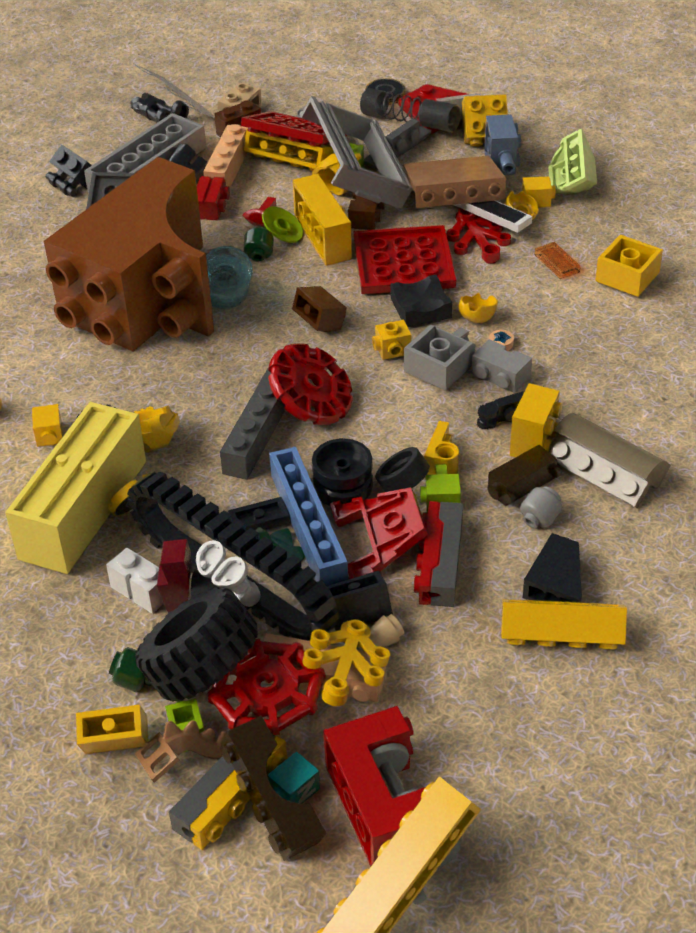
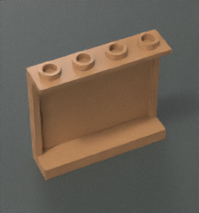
[403,156,506,208]

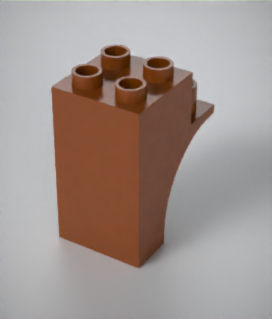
[44,157,214,352]

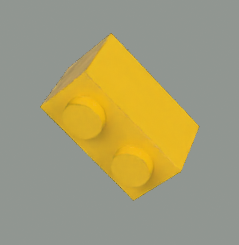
[76,704,149,754]

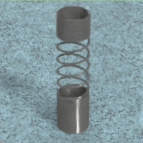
[360,88,461,132]

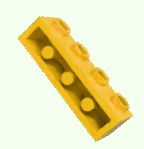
[244,130,333,171]
[501,599,627,649]

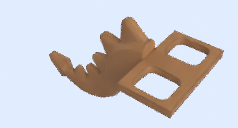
[135,712,257,783]

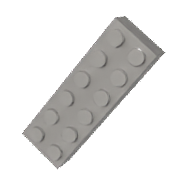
[84,113,206,193]

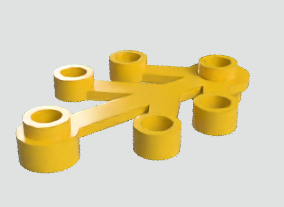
[303,620,390,706]

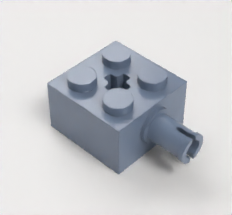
[484,114,521,175]

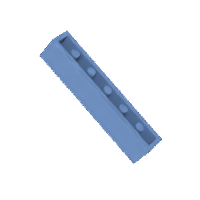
[269,447,348,586]

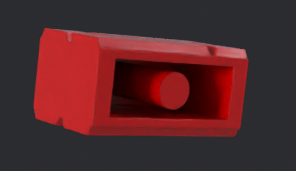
[197,176,230,220]

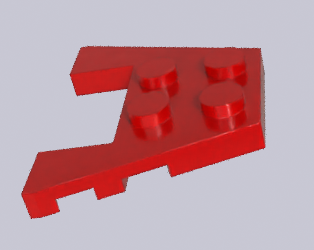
[398,84,467,135]
[330,487,428,579]

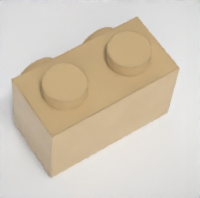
[217,83,262,111]

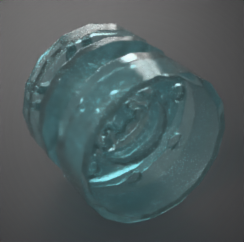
[206,246,253,309]

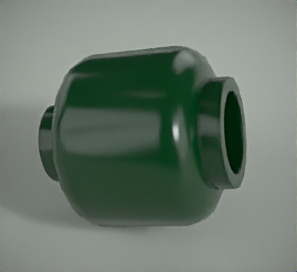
[243,226,274,262]
[109,647,152,692]

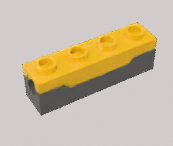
[169,733,288,850]

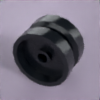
[311,438,373,506]

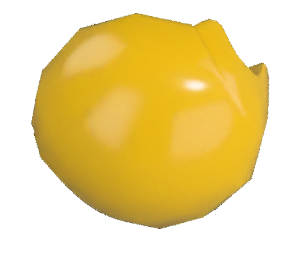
[505,191,539,221]
[458,293,498,323]

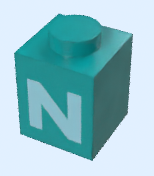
[267,751,320,803]

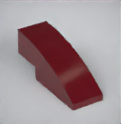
[157,539,192,613]

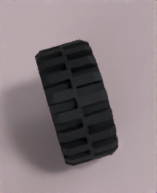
[136,587,258,702]

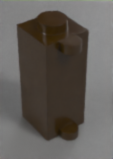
[487,445,562,506]

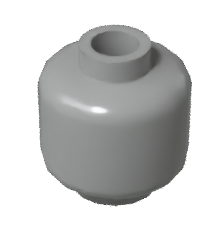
[520,486,563,529]

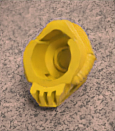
[134,405,180,453]

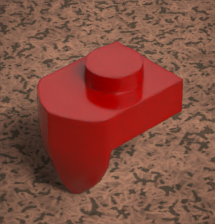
[242,196,277,228]

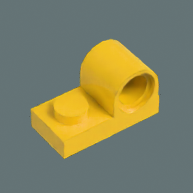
[424,420,459,475]

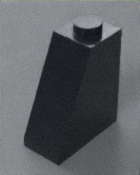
[522,533,582,603]

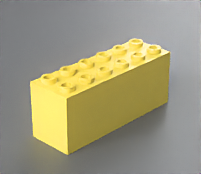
[5,402,146,574]

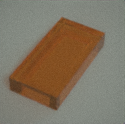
[534,242,580,279]

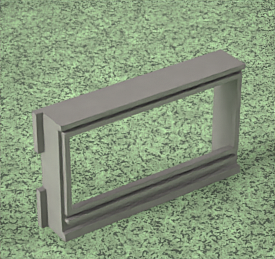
[300,96,413,209]

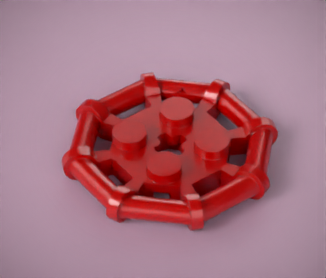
[207,638,326,736]

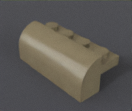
[549,413,671,508]

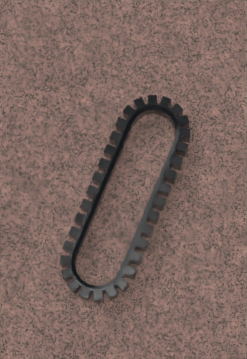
[127,471,338,641]

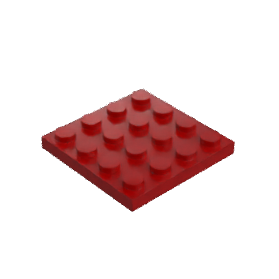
[241,111,347,147]
[353,225,456,294]

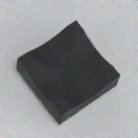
[391,275,452,327]

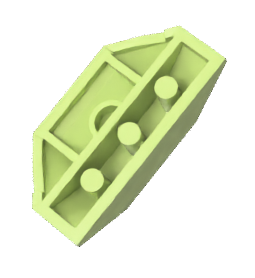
[548,128,597,194]

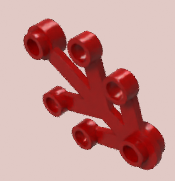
[446,208,511,264]

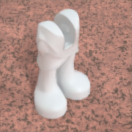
[196,540,261,606]

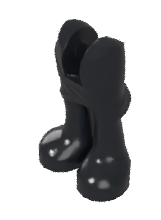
[130,92,189,123]

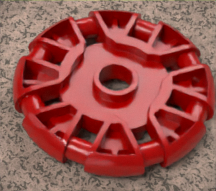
[268,343,353,425]

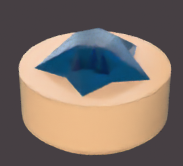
[489,330,514,351]

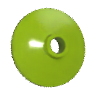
[262,206,303,243]

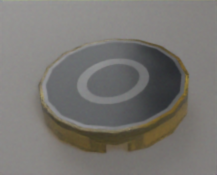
[365,78,405,105]

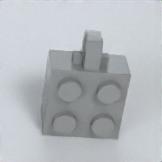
[404,324,475,391]

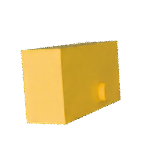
[292,174,352,266]

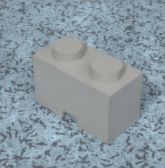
[472,339,532,393]

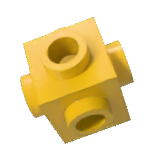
[372,320,411,360]

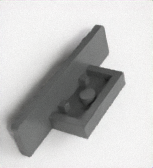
[364,118,431,170]

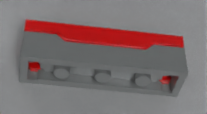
[414,501,463,607]

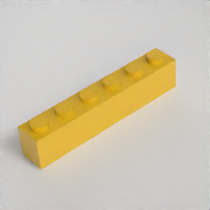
[316,776,482,933]

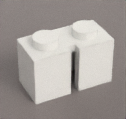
[106,548,164,614]

